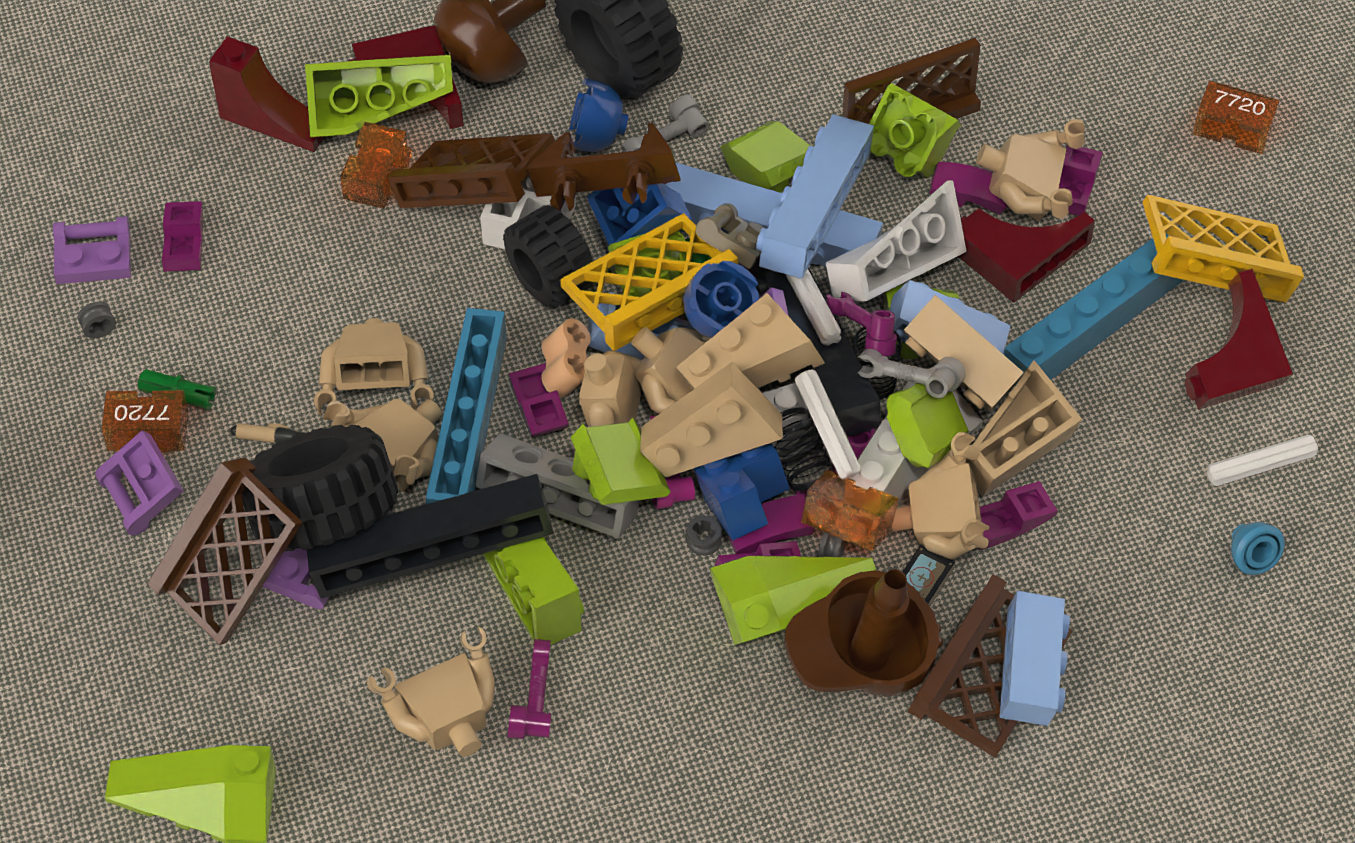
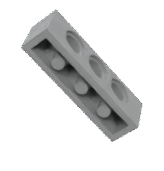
[475,433,640,538]

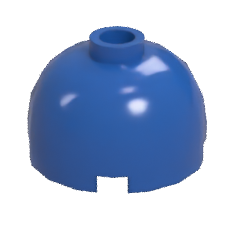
[569,77,628,153]
[683,261,759,338]

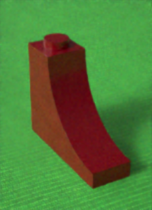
[348,25,464,129]
[209,36,325,152]
[957,208,1095,303]
[1185,268,1293,410]

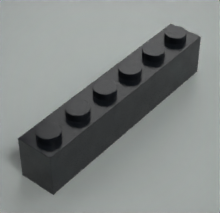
[755,261,881,437]
[307,474,554,599]

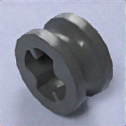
[77,301,116,338]
[686,515,722,556]
[818,526,848,557]

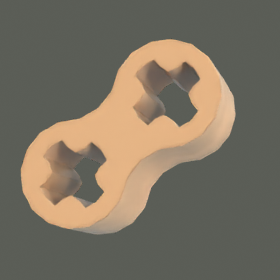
[541,318,591,398]

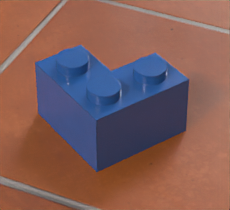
[587,183,693,245]
[693,443,790,540]

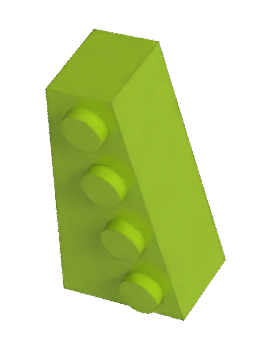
[483,537,585,645]

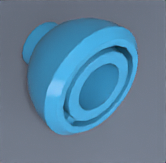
[1231,522,1285,575]

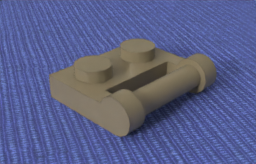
[696,203,765,269]

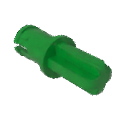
[137,369,216,411]

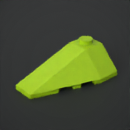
[305,55,453,137]
[709,556,876,645]
[105,745,276,843]

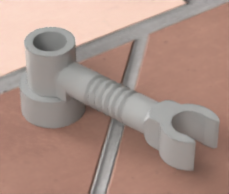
[622,94,709,152]
[857,349,966,398]

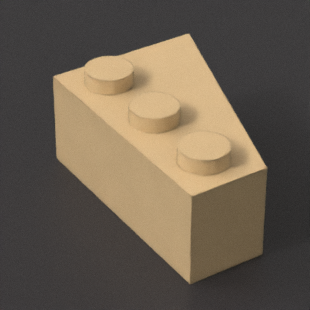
[676,293,825,390]
[904,295,1024,412]
[965,360,1083,497]
[640,362,783,477]

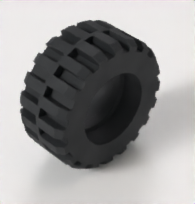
[554,0,683,100]
[242,425,398,551]

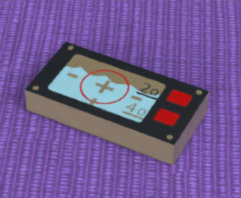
[903,545,955,606]

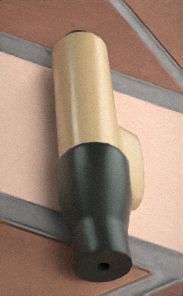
[230,423,306,443]

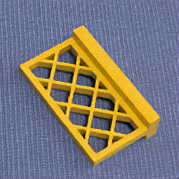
[1142,194,1304,303]
[560,213,738,351]

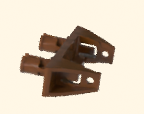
[527,123,681,212]

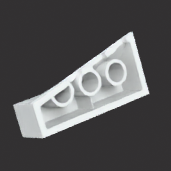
[826,180,967,301]
[843,381,983,523]

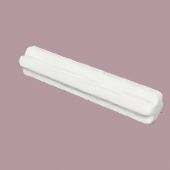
[786,269,841,346]
[795,369,861,479]
[1207,435,1318,486]

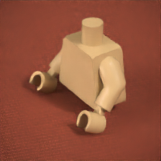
[976,119,1085,221]
[314,318,434,416]
[631,327,711,414]
[579,351,642,427]
[323,399,443,492]
[889,432,989,560]
[367,627,495,757]

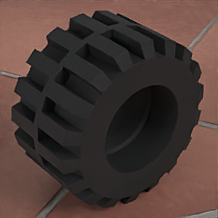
[503,205,595,309]

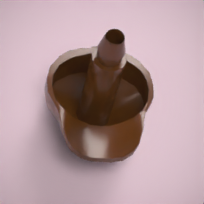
[434,0,547,83]
[784,569,943,697]

